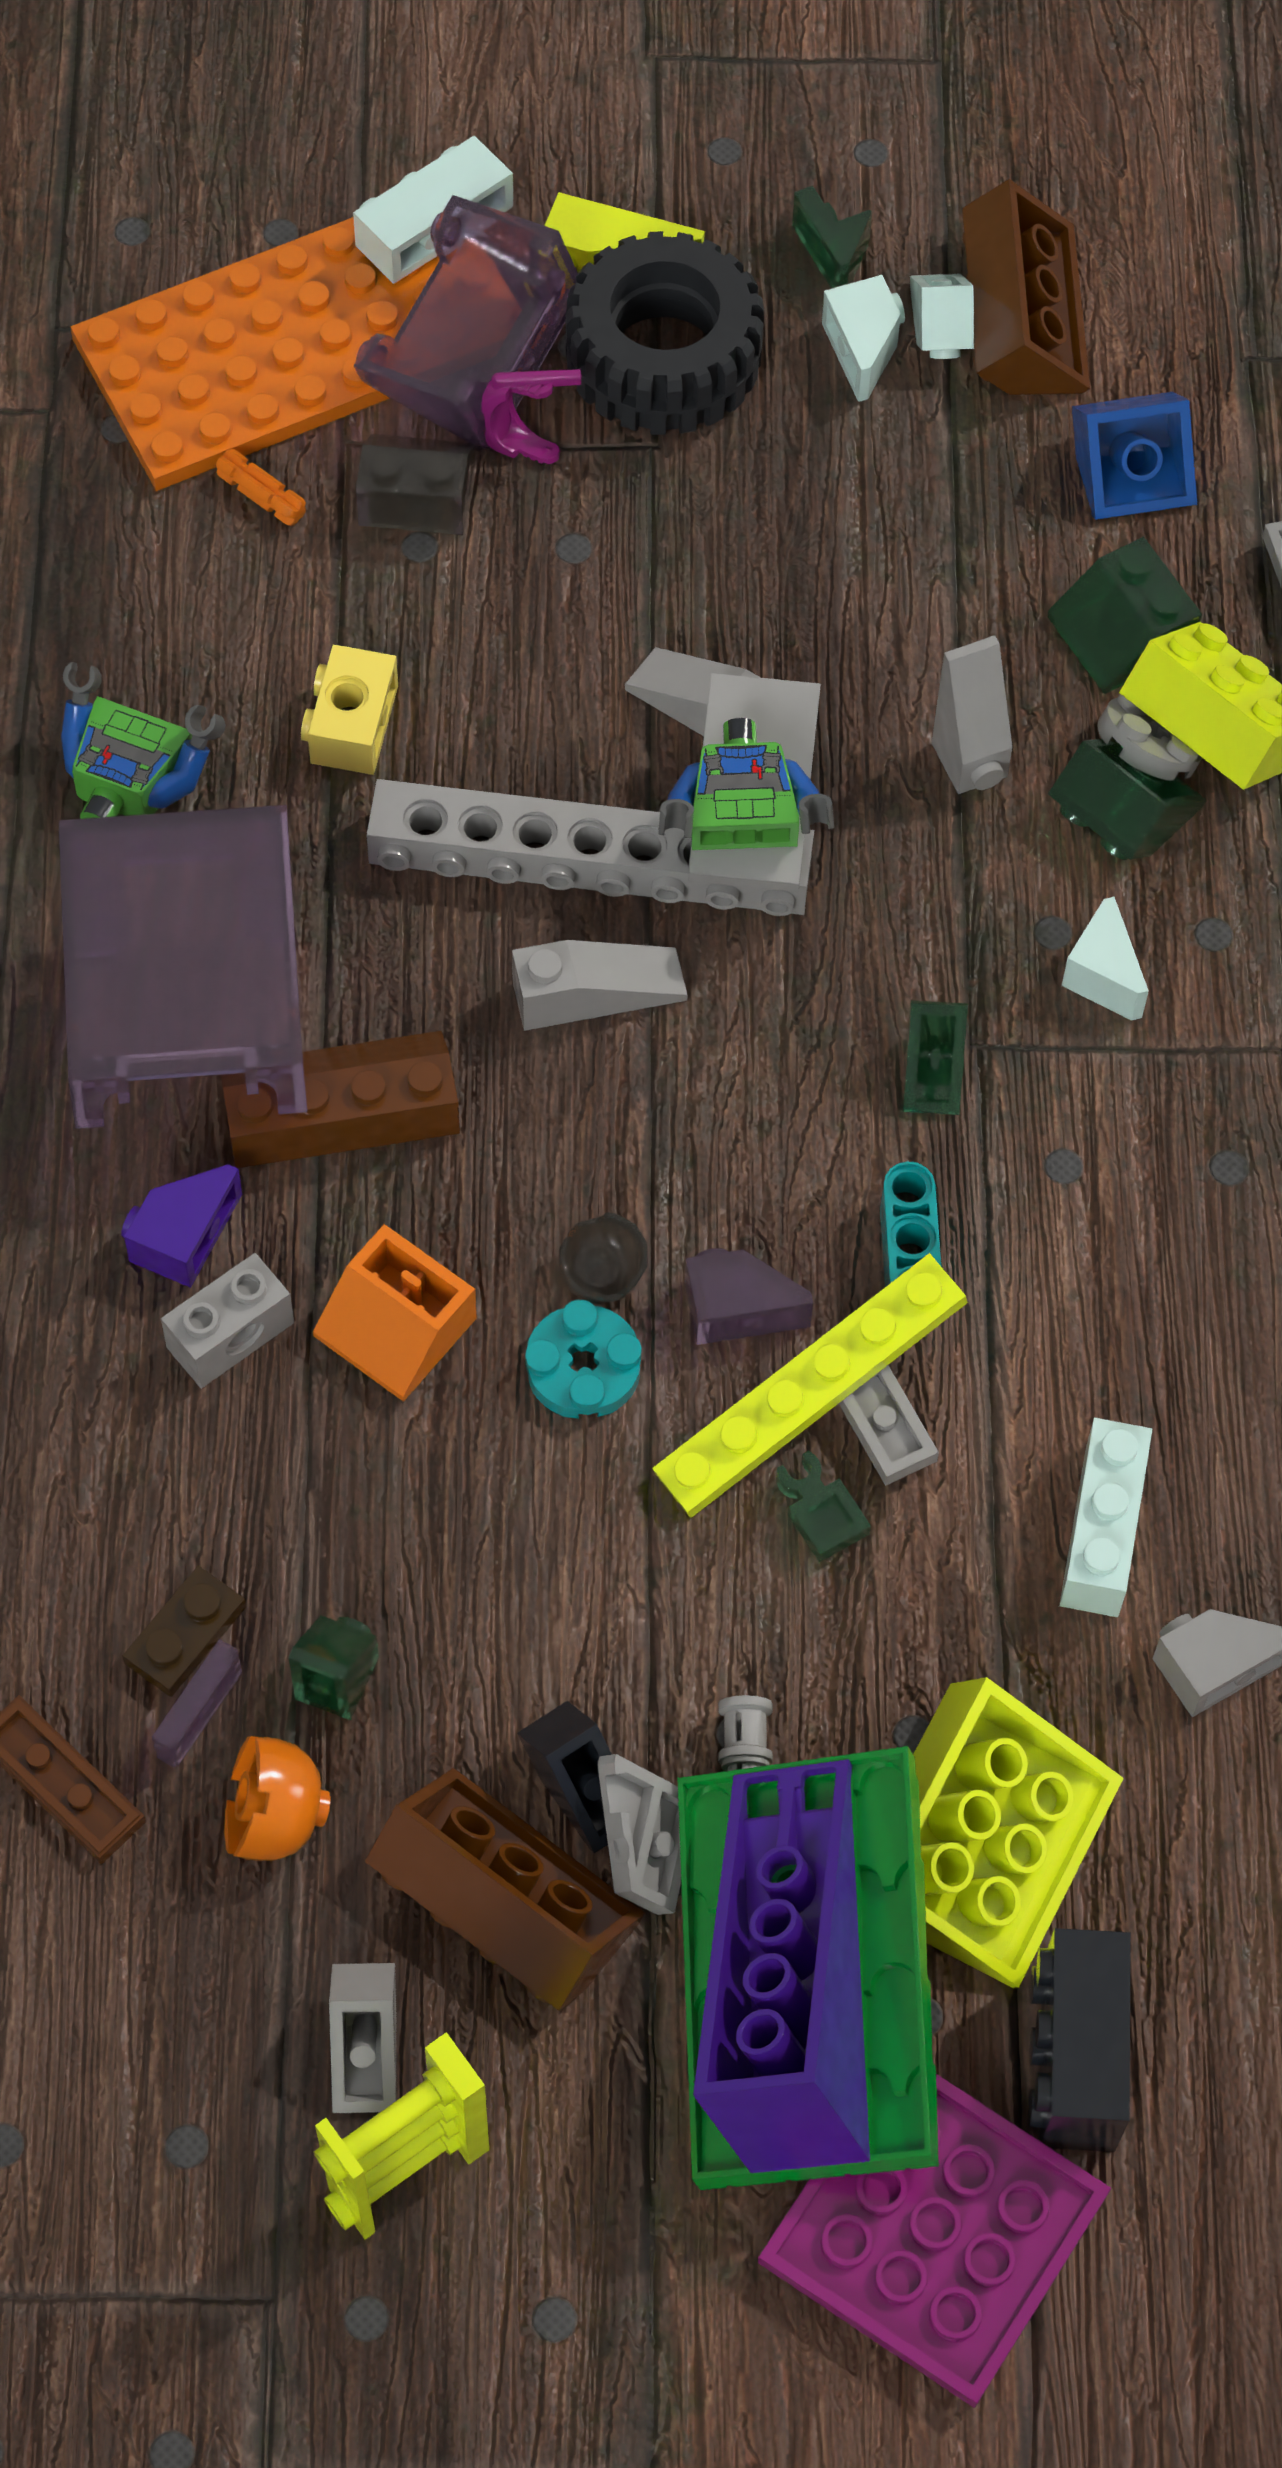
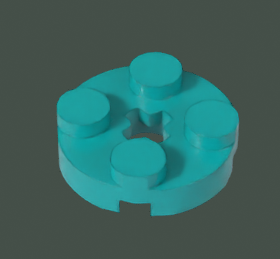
[525,1299,642,1419]

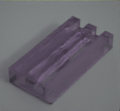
[152,1639,242,1768]

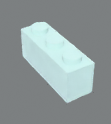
[353,136,513,284]
[1059,1418,1153,1617]

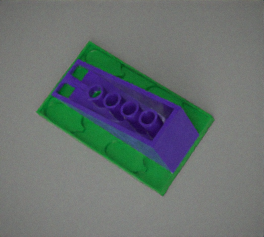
[677,1746,939,2190]

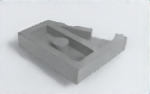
[598,1754,681,1915]

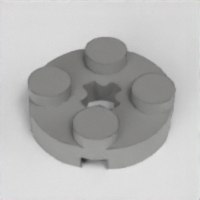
[1097,694,1202,780]

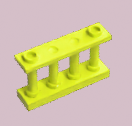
[313,2032,489,2240]

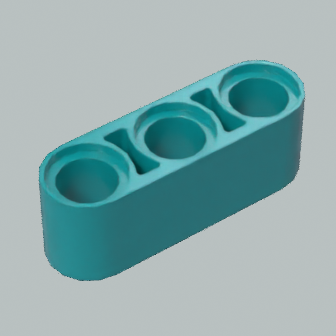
[880,1161,941,1287]

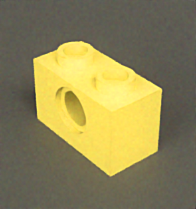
[301,644,398,775]

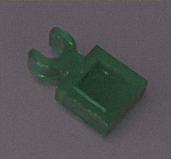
[776,1451,871,1563]

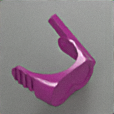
[481,369,582,464]

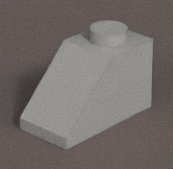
[1152,1609,1282,1717]
[329,1963,396,2113]

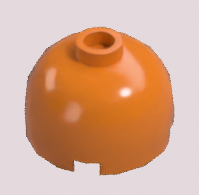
[224,1736,330,1861]

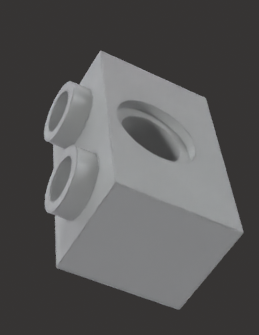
[161,1253,294,1389]

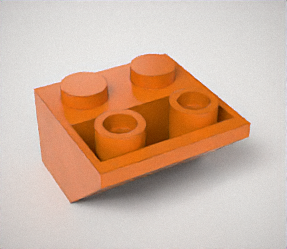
[313,1224,477,1402]

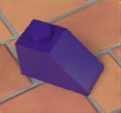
[121,1164,242,1288]

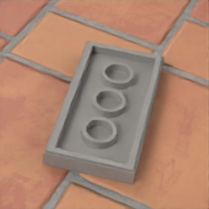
[688,673,821,892]

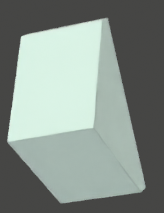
[1062,897,1149,1020]

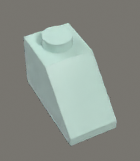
[910,274,974,359]
[822,275,905,402]

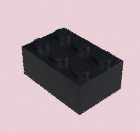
[1028,1928,1131,2152]

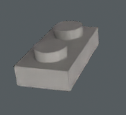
[839,1365,939,1486]

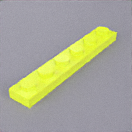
[652,1253,968,1518]

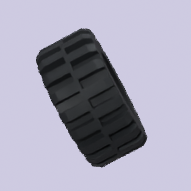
[566,231,764,435]

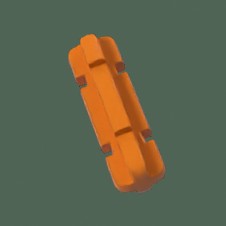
[216,449,306,526]

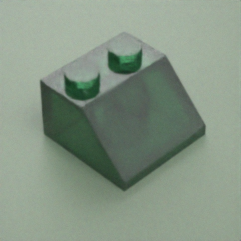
[1047,537,1202,695]
[1048,737,1207,860]

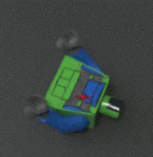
[61,662,226,832]
[658,718,834,850]

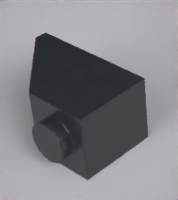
[517,1701,612,1853]

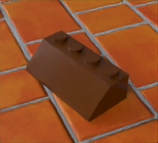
[962,179,1090,395]
[219,1031,460,1168]
[365,1768,645,2011]

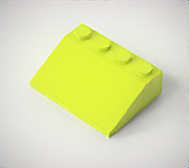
[913,1677,1124,1988]

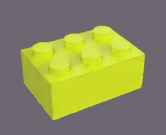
[1119,622,1282,790]

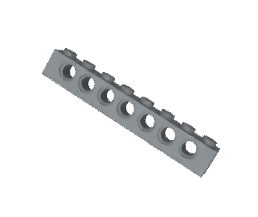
[367,779,814,916]

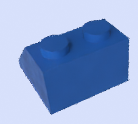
[1072,392,1197,520]

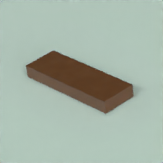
[0,1695,146,1865]

